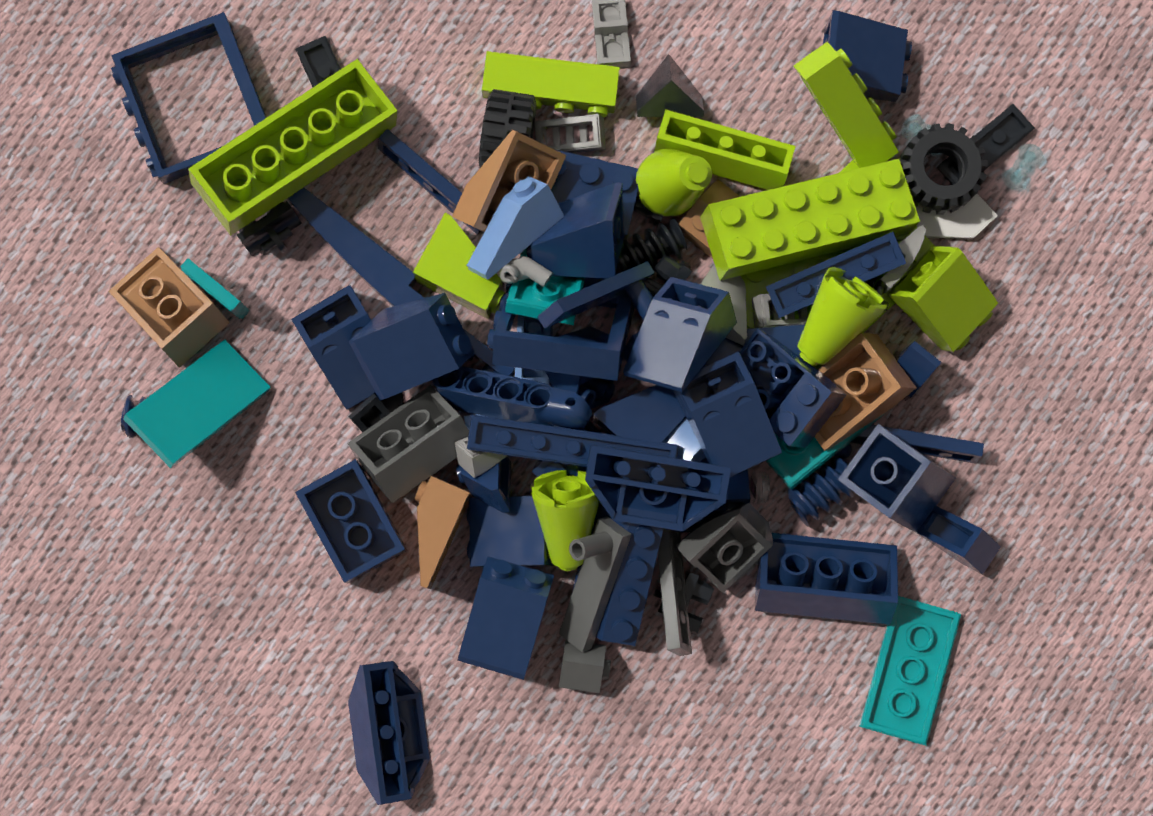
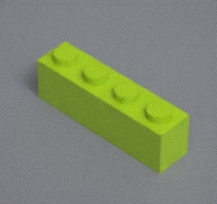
[793,42,899,168]
[482,51,620,117]
[654,110,796,190]

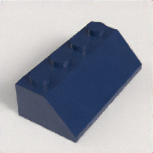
[570,501,664,646]
[755,533,898,625]

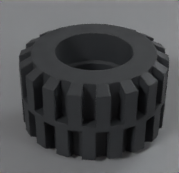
[479,89,536,168]
[900,123,988,215]

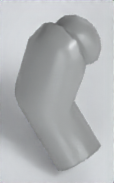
[499,257,553,287]

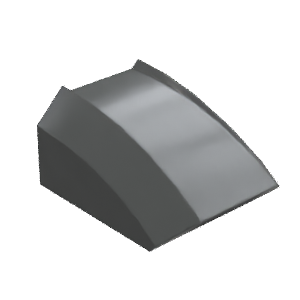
[675,503,773,593]

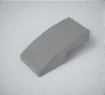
[592,0,631,68]
[876,224,926,294]

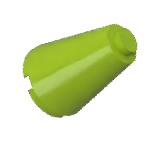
[636,149,712,216]
[797,267,887,366]
[531,470,599,571]

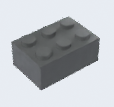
[347,385,469,503]

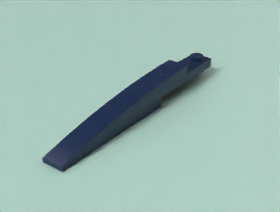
[287,187,515,376]

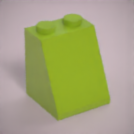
[413,213,505,319]
[887,246,998,352]

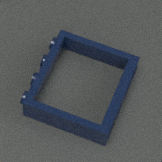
[111,12,267,184]
[487,278,635,381]

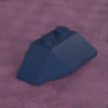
[585,445,731,531]
[348,661,430,805]

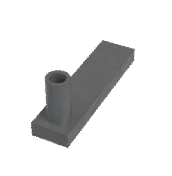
[559,516,632,652]
[658,528,692,656]

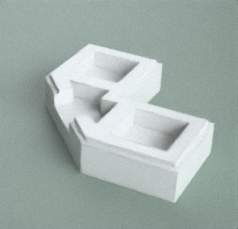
[916,194,998,240]

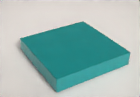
[180,258,250,319]

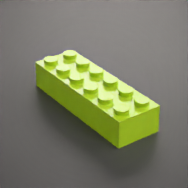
[188,59,398,236]
[700,159,920,280]

